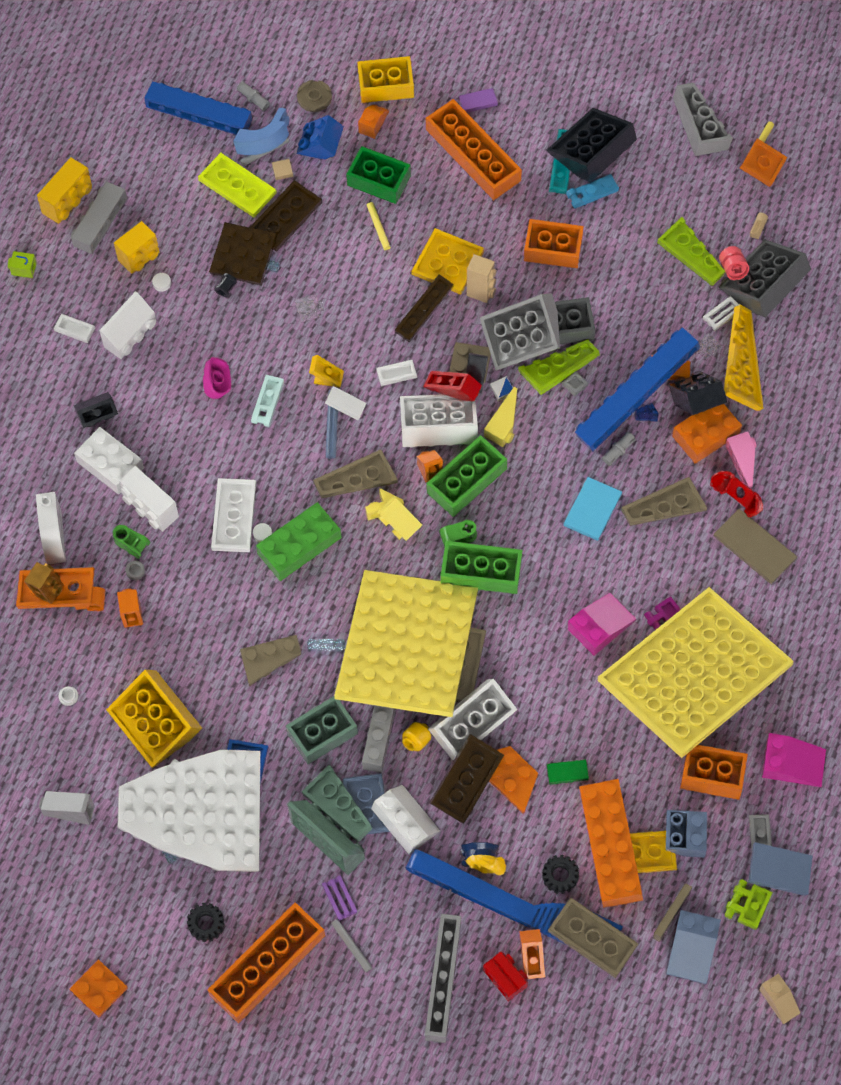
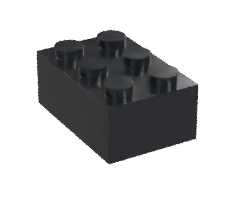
[669,371,727,415]

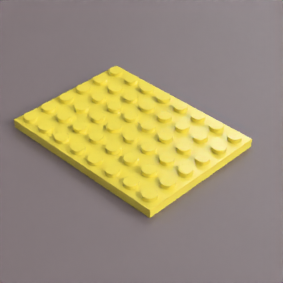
[335,570,478,717]
[598,587,794,758]

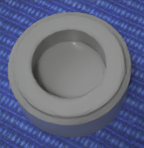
[125,561,145,580]

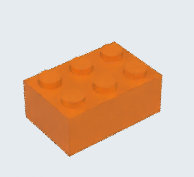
[524,219,584,269]
[672,404,742,464]
[680,745,748,800]

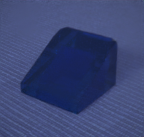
[635,403,659,422]

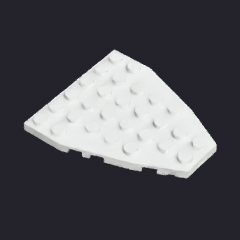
[117,750,260,872]

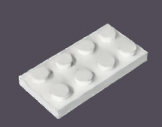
[211,478,256,552]

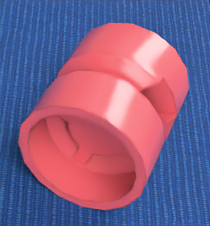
[719,246,749,280]

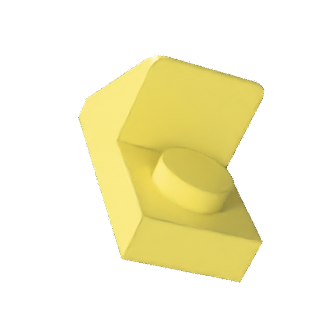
[365,489,404,520]

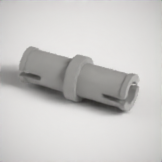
[237,81,270,111]
[602,432,636,466]

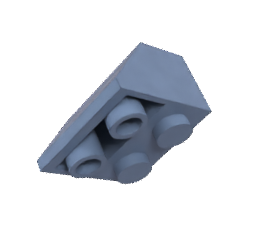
[666,810,707,858]

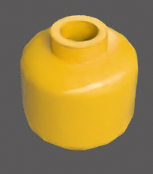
[402,722,431,751]

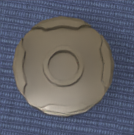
[297,80,332,112]

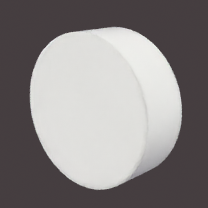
[152,273,171,292]
[253,523,272,543]

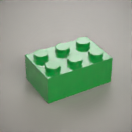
[346,146,411,204]

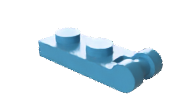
[566,174,619,209]

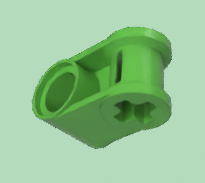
[439,520,477,547]
[113,525,150,558]

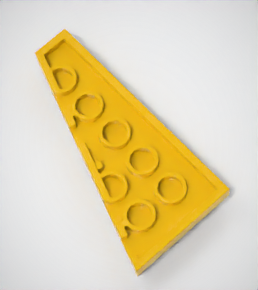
[724,305,764,411]

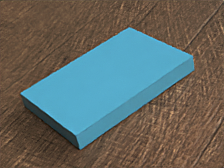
[563,477,622,541]

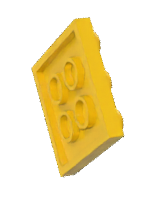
[411,228,484,295]

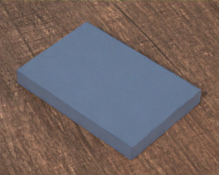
[343,773,390,837]
[748,842,813,896]

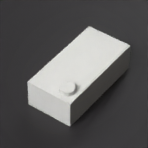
[428,679,517,760]

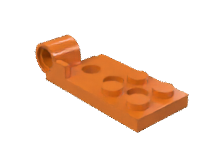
[16,567,106,611]

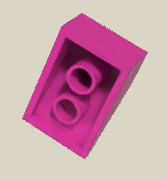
[567,593,637,656]
[762,733,826,787]

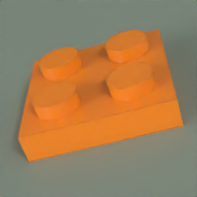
[740,138,787,187]
[69,959,128,1018]

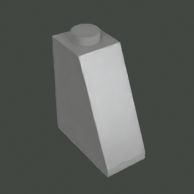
[39,791,95,825]

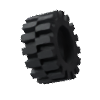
[542,855,579,894]
[187,903,225,942]

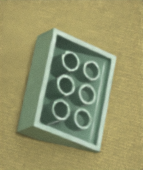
[287,800,365,875]

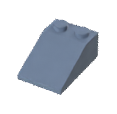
[666,910,721,984]

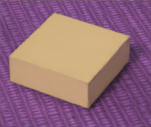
[272,159,293,180]

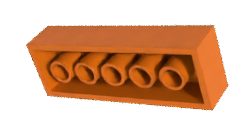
[426,99,522,201]
[579,779,643,908]
[207,902,325,1024]

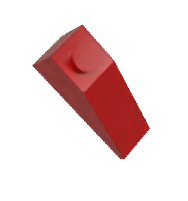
[423,371,482,401]

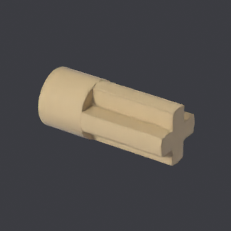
[750,213,768,240]

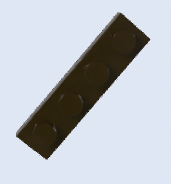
[395,274,454,342]

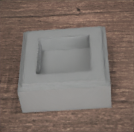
[562,371,589,397]

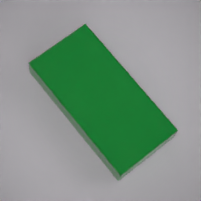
[546,759,589,785]

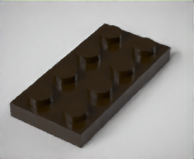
[250,180,322,252]
[429,734,504,824]

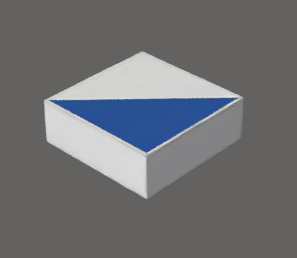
[490,376,513,401]

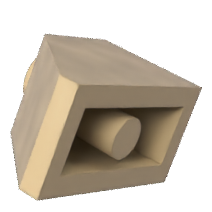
[759,973,800,1024]

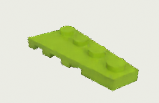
[657,217,725,286]
[518,340,600,395]

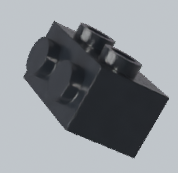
[74,392,118,428]

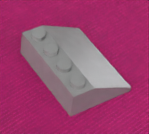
[480,293,560,371]

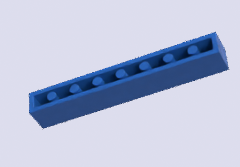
[575,327,700,452]

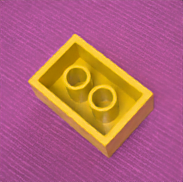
[357,56,414,103]
[37,157,92,224]

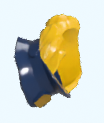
[461,842,506,876]

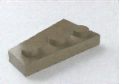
[240,635,301,686]

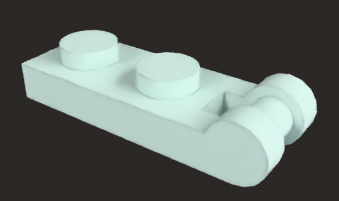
[251,375,284,427]

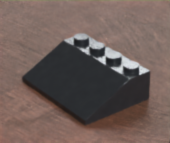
[547,108,637,182]

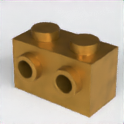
[24,562,64,604]

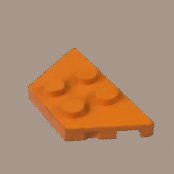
[489,746,538,814]

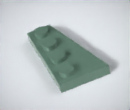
[302,764,372,843]

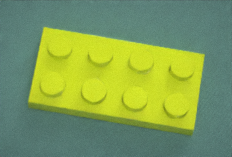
[198,153,277,218]

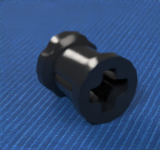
[214,273,237,298]

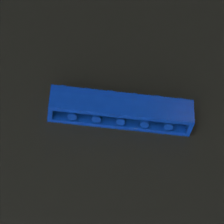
[144,81,252,135]

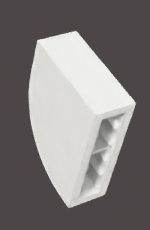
[36,492,66,564]

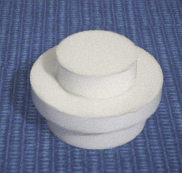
[58,686,78,706]

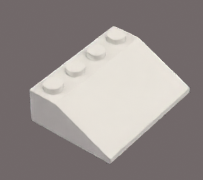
[400,394,478,448]

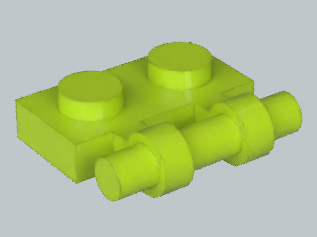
[724,879,773,930]

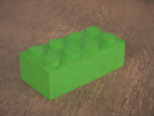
[426,435,507,517]
[256,502,341,581]
[441,541,522,594]

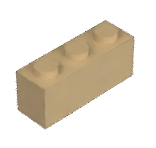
[467,254,497,303]

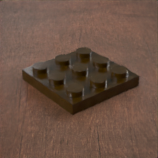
[209,222,277,286]

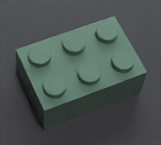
[285,696,358,765]

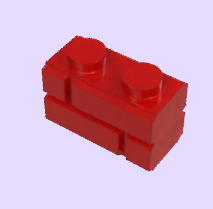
[483,951,528,1002]

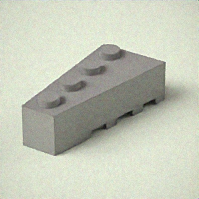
[673,83,733,156]

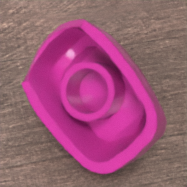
[203,357,231,399]

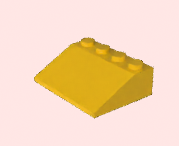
[106,669,202,768]

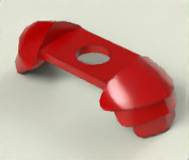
[710,471,763,517]

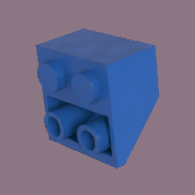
[297,115,344,160]

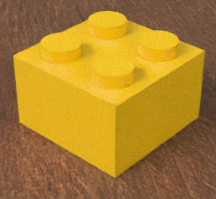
[114,221,160,274]

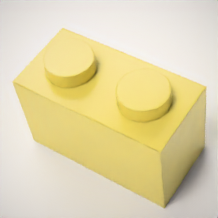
[377,496,422,541]

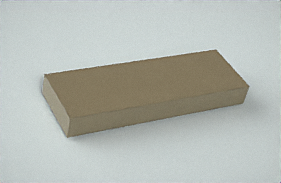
[653,883,692,942]

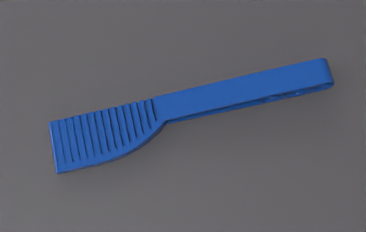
[405,849,623,945]

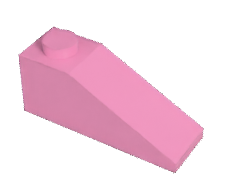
[725,431,756,489]

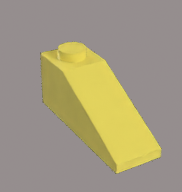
[484,387,517,447]

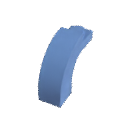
[233,108,290,155]

